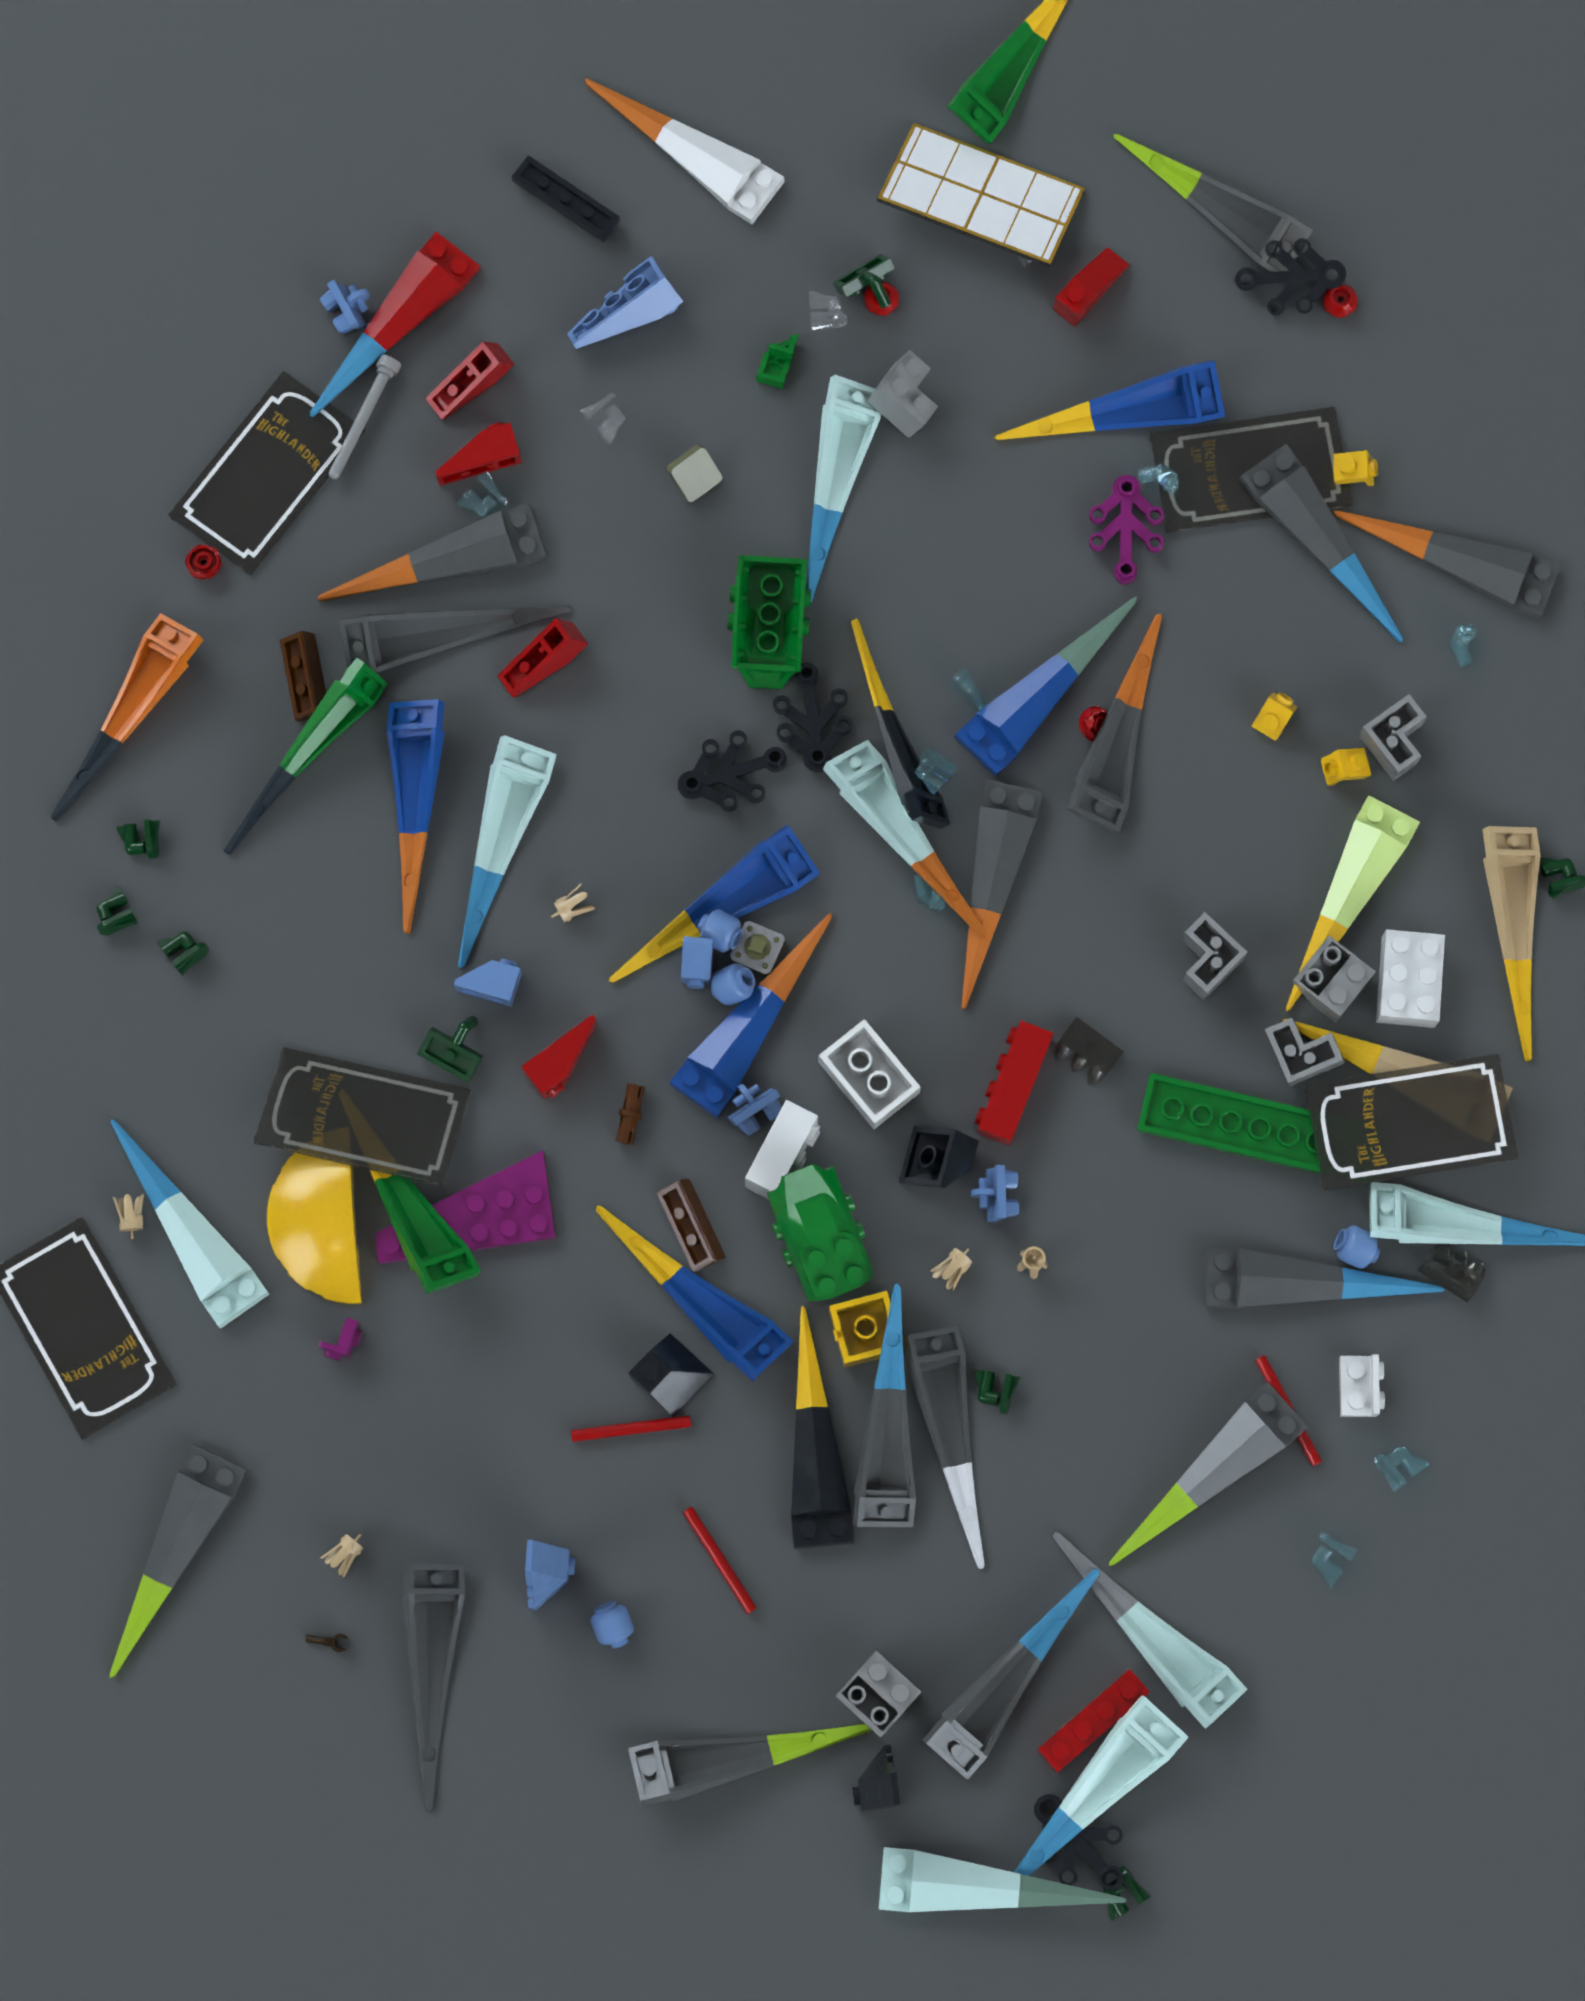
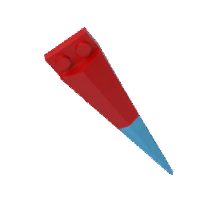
[310,232,481,417]

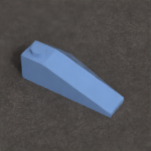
[567,256,683,349]
[525,1540,576,1611]

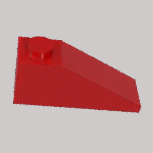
[1053,247,1129,327]
[425,341,515,420]
[435,422,521,486]
[497,618,588,698]
[521,1014,597,1100]

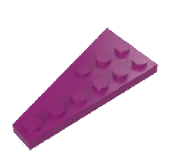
[374,1150,556,1264]

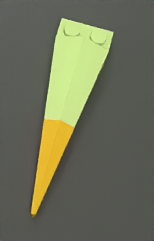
[1286,795,1420,1011]

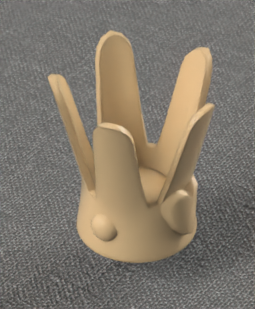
[551,883,595,923]
[113,1194,144,1239]
[1017,1246,1048,1279]
[930,1248,972,1291]
[320,1534,364,1578]

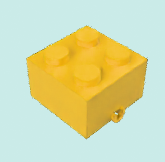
[829,1291,890,1368]

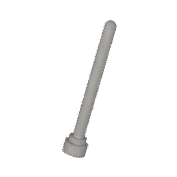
[329,355,402,479]

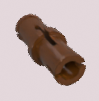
[615,1083,646,1145]

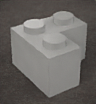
[866,350,938,438]
[1359,694,1427,781]
[1182,912,1248,1000]
[1265,1018,1345,1086]

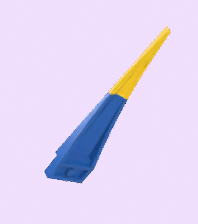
[994,360,1225,440]
[609,825,820,982]
[596,1205,794,1382]

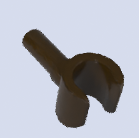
[306,1634,348,1652]

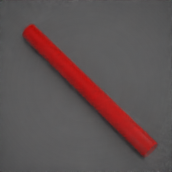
[1255,1355,1322,1467]
[571,1415,691,1442]
[682,1506,757,1615]

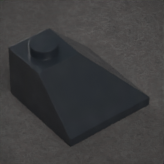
[899,1126,979,1188]
[629,1333,714,1417]

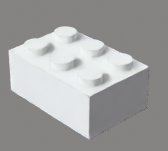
[1376,929,1445,1028]
[818,1019,921,1129]
[745,1100,820,1200]

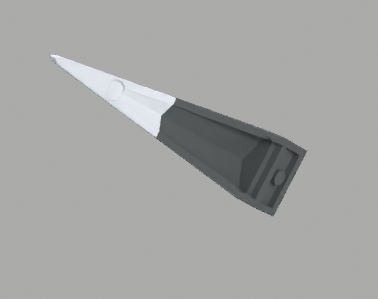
[903,1325,985,1570]

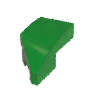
[756,334,799,389]

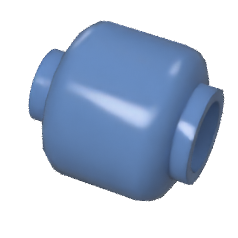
[698,909,743,953]
[711,963,755,1006]
[1334,1225,1380,1269]
[590,1601,634,1649]

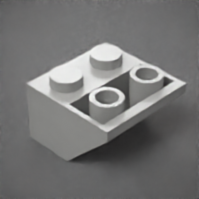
[1293,936,1376,1023]
[835,1651,921,1738]

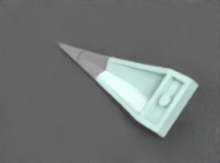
[1053,1532,1248,1729]

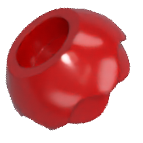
[864,281,899,316]
[1323,283,1358,318]
[185,545,222,580]
[1079,705,1108,742]

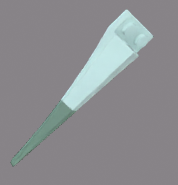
[879,1847,1127,1912]

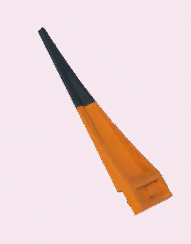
[51,613,203,821]

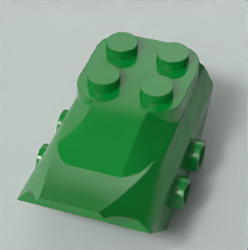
[727,555,811,690]
[767,1163,874,1301]

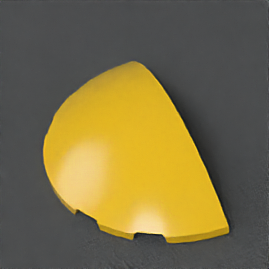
[267,1128,362,1304]

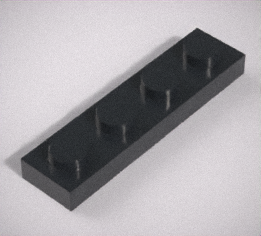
[512,155,620,242]

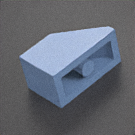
[681,936,714,989]
[454,959,522,1007]

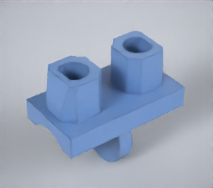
[320,279,370,334]
[728,1084,782,1136]
[971,1165,1019,1223]

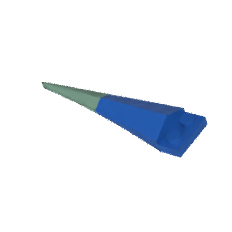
[954,597,1137,777]

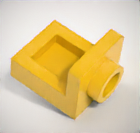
[1333,450,1378,486]
[1251,692,1298,741]
[1321,748,1372,786]

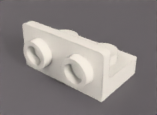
[1339,1354,1385,1417]

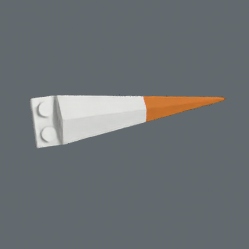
[585,79,785,224]

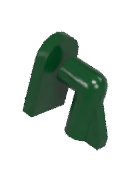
[117,819,160,859]
[1540,857,1585,899]
[96,886,137,936]
[157,931,209,976]
[975,1369,1020,1414]
[1103,1866,1152,1921]

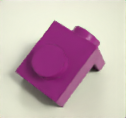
[318,1317,363,1361]

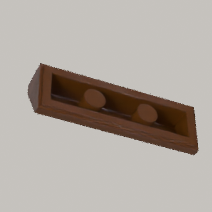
[280,631,326,722]
[656,1179,726,1273]

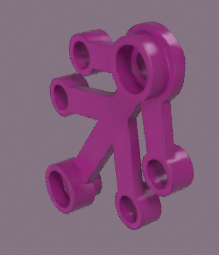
[1089,475,1164,585]

